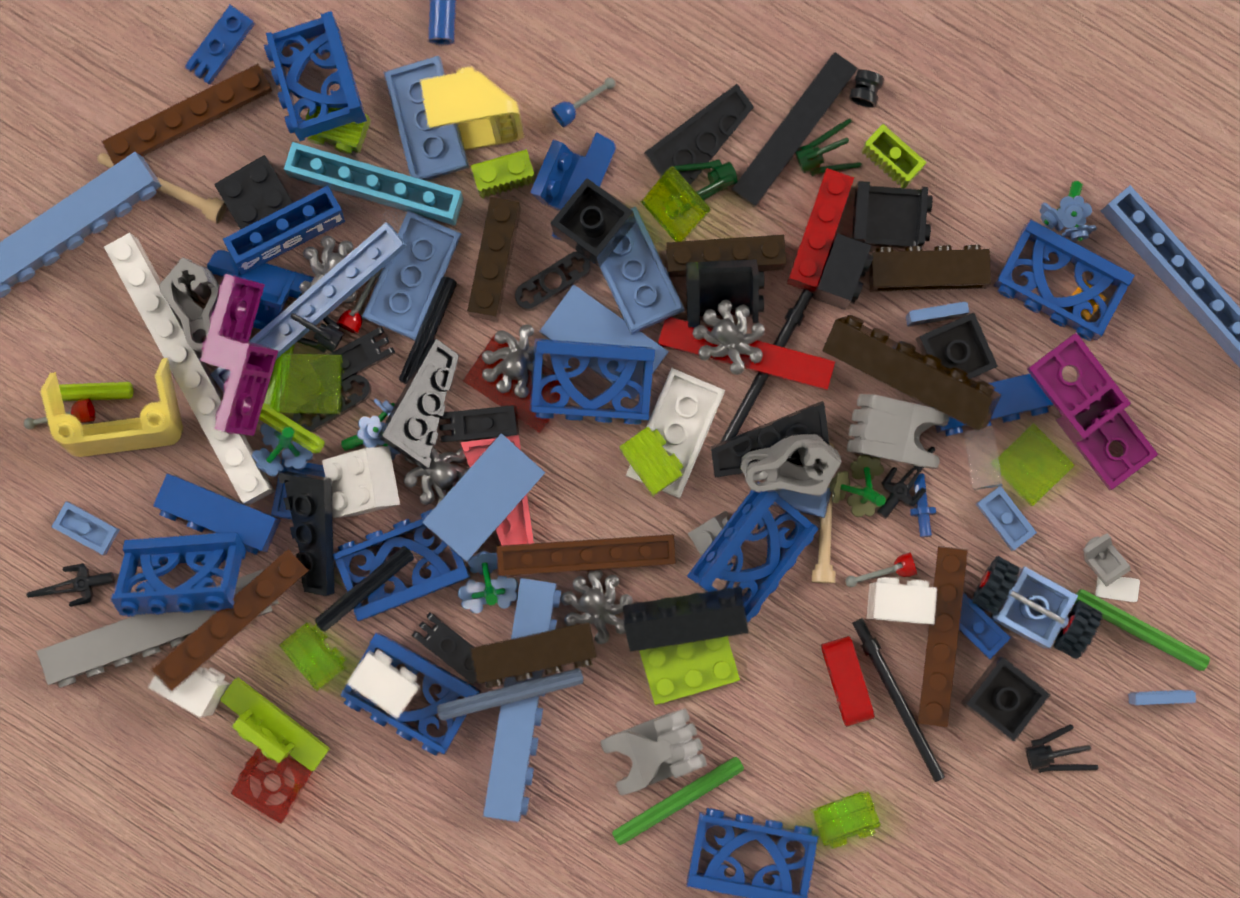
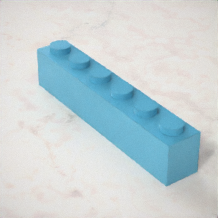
[284,142,464,226]

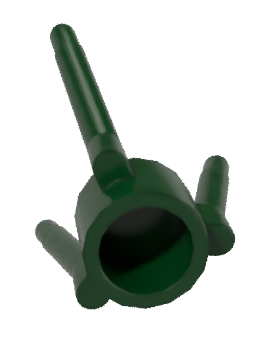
[796,118,862,177]
[669,159,738,216]

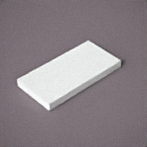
[626,368,725,499]

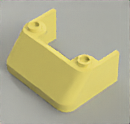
[420,67,524,150]
[40,358,183,457]

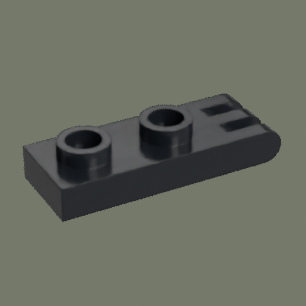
[311,327,396,391]
[439,405,519,442]
[412,612,477,685]

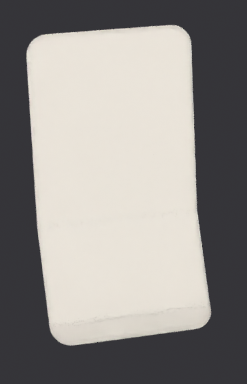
[1095,577,1140,602]

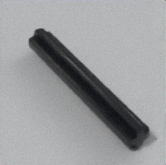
[399,276,457,385]
[315,546,414,631]

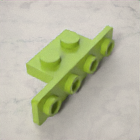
[220,677,330,771]

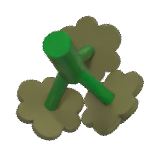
[830,454,886,517]

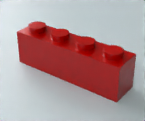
[786,168,855,293]

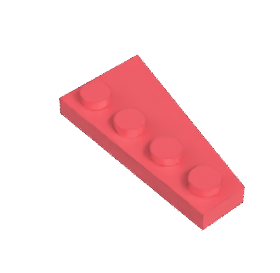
[460,435,534,545]

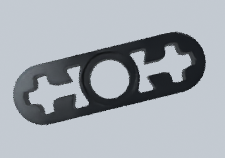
[515,251,591,311]
[293,375,372,433]

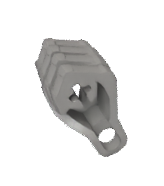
[159,257,220,354]
[847,394,950,469]
[740,434,841,496]
[600,709,707,795]

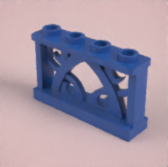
[264,11,367,141]
[993,220,1135,341]
[530,339,655,425]
[687,482,818,623]
[333,509,471,621]
[111,532,247,617]
[340,632,481,756]
[686,808,818,898]

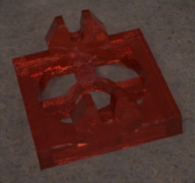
[230,748,314,824]

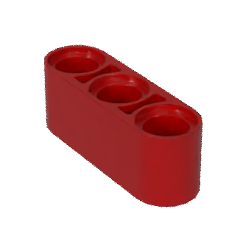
[821,636,875,727]

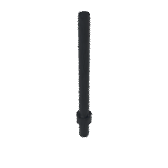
[720,289,814,442]
[852,618,945,782]

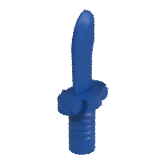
[910,473,936,538]

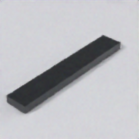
[732,52,858,208]

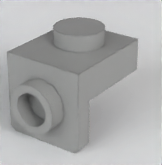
[688,511,731,556]
[1083,533,1131,587]

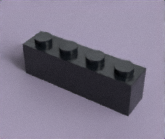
[623,587,749,652]

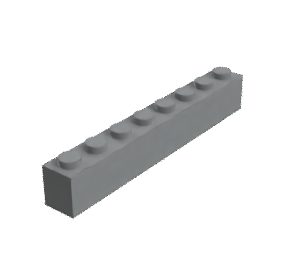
[37,570,279,688]

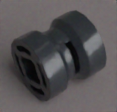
[848,69,885,108]

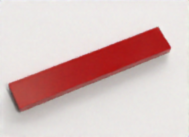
[658,317,836,391]

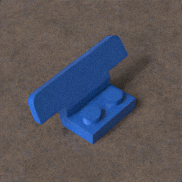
[530,132,616,241]
[207,250,315,330]

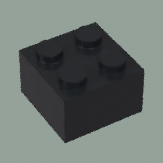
[214,155,294,230]
[550,178,636,268]
[813,234,873,310]
[916,312,998,379]
[961,656,1051,742]

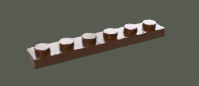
[102,63,273,165]
[496,534,676,576]
[918,546,968,728]
[151,549,308,693]

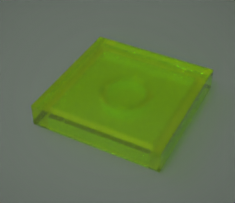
[641,166,711,242]
[280,354,342,414]
[990,423,1075,506]

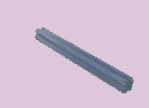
[437,668,584,720]

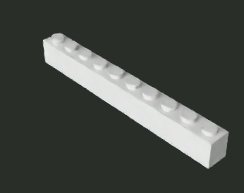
[104,233,275,506]

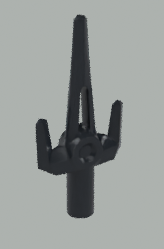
[877,446,935,519]
[26,563,115,607]

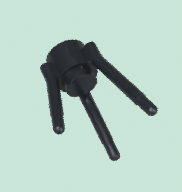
[290,293,344,353]
[1025,724,1099,773]

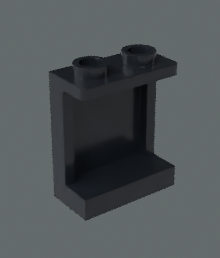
[852,181,933,248]
[686,259,765,327]

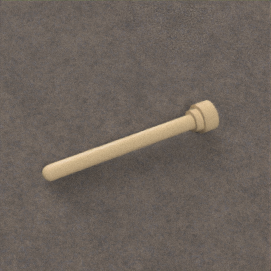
[97,153,227,223]
[812,442,836,584]

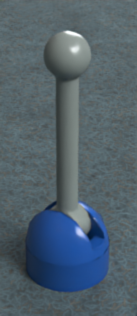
[551,78,615,128]

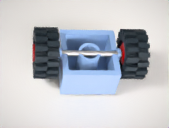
[972,556,1103,660]

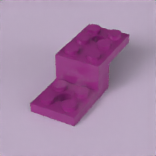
[200,274,278,436]
[1027,333,1159,491]

